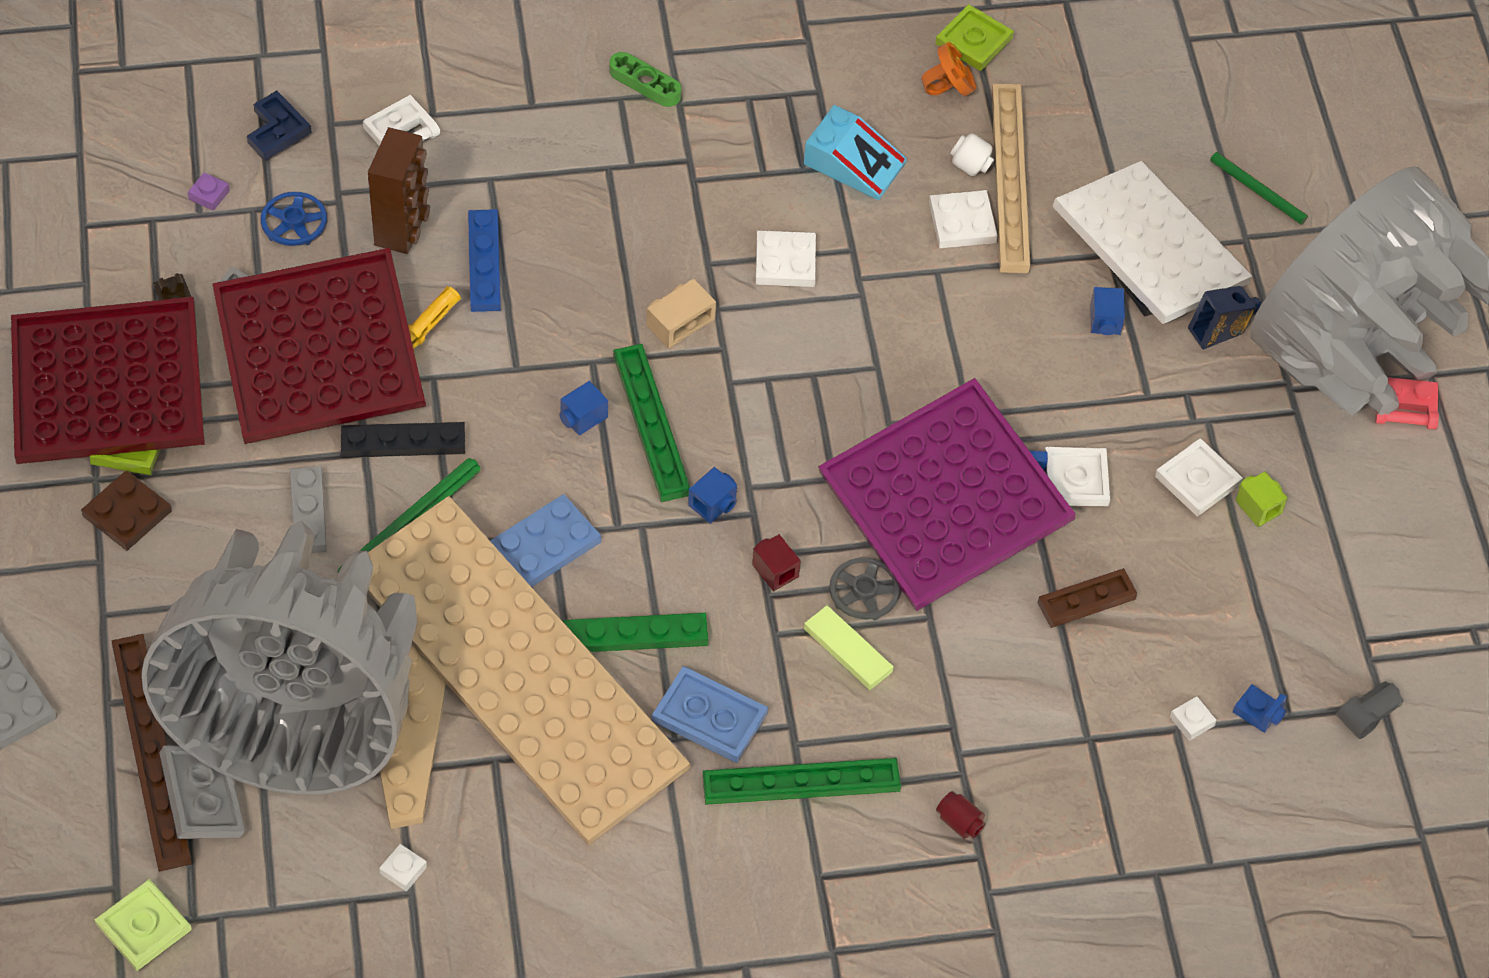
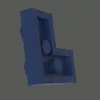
[247,90,312,161]

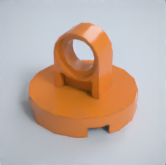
[921,42,977,97]

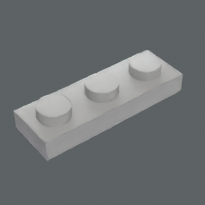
[290,466,327,553]

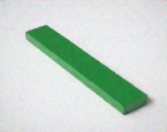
[613,344,690,502]
[702,758,901,805]

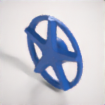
[261,192,327,246]

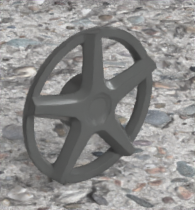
[829,558,900,621]

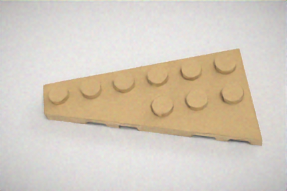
[380,645,446,829]

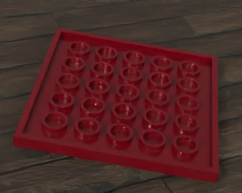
[212,248,426,444]
[11,297,205,464]

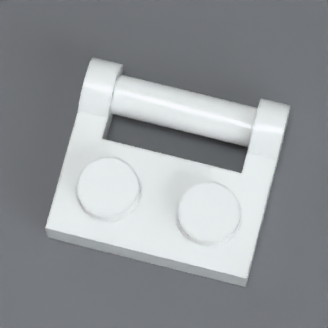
[363,95,440,146]

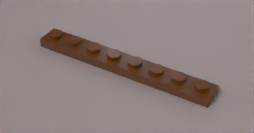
[111,634,192,872]

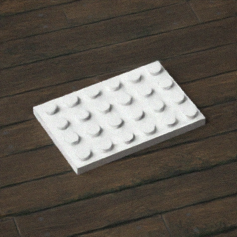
[1052,161,1252,324]

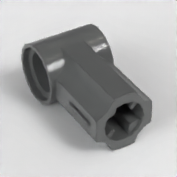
[1337,681,1403,739]

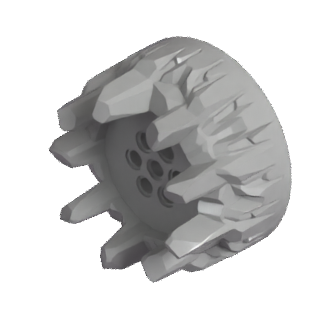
[1249,166,1489,415]
[142,521,417,795]

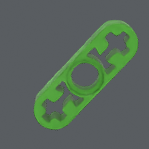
[609,52,681,107]

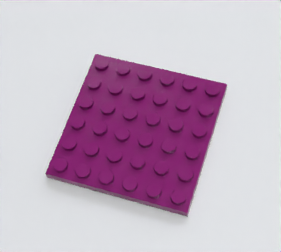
[818,378,1076,611]

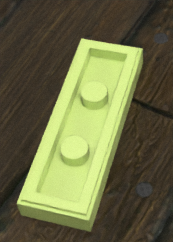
[804,605,894,690]

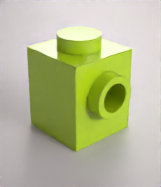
[1236,471,1288,527]

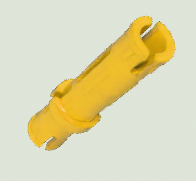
[408,286,461,349]

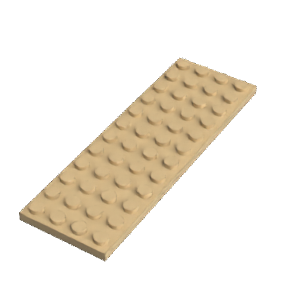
[368,496,690,846]

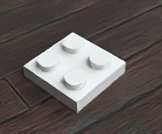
[929,190,998,248]
[756,231,816,287]
[1155,438,1243,517]
[1045,447,1110,506]

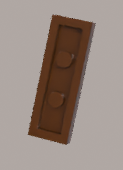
[1037,568,1137,628]

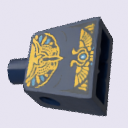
[1188,286,1262,350]

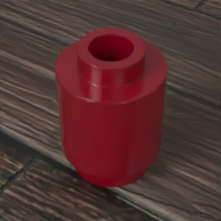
[936,791,986,839]

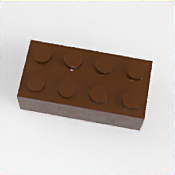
[368,127,430,254]

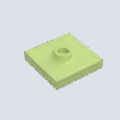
[94,879,192,971]

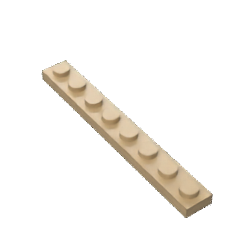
[992,84,1030,273]

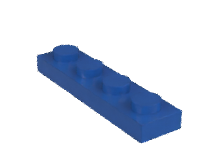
[468,209,501,312]

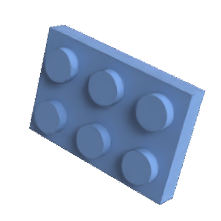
[490,494,601,587]
[652,666,768,763]

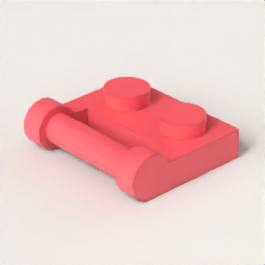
[1375,377,1439,430]

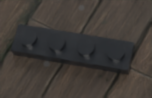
[341,422,465,458]

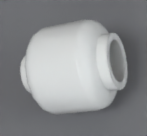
[950,133,994,176]

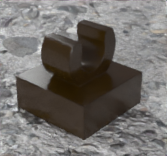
[153,273,191,300]

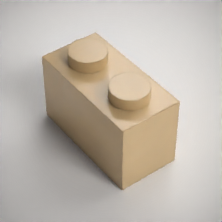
[646,279,716,349]

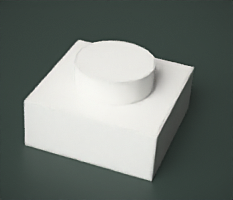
[1170,696,1216,741]
[379,844,427,892]

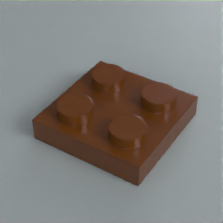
[81,470,172,551]

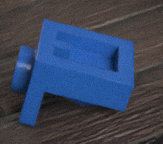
[1233,684,1287,733]

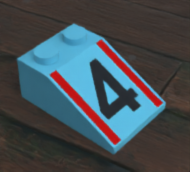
[804,105,907,200]

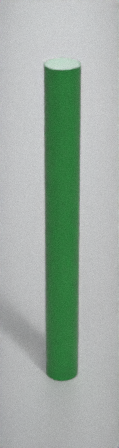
[1210,152,1308,225]

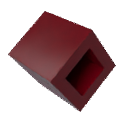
[752,534,801,592]

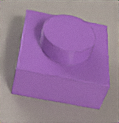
[188,172,230,211]

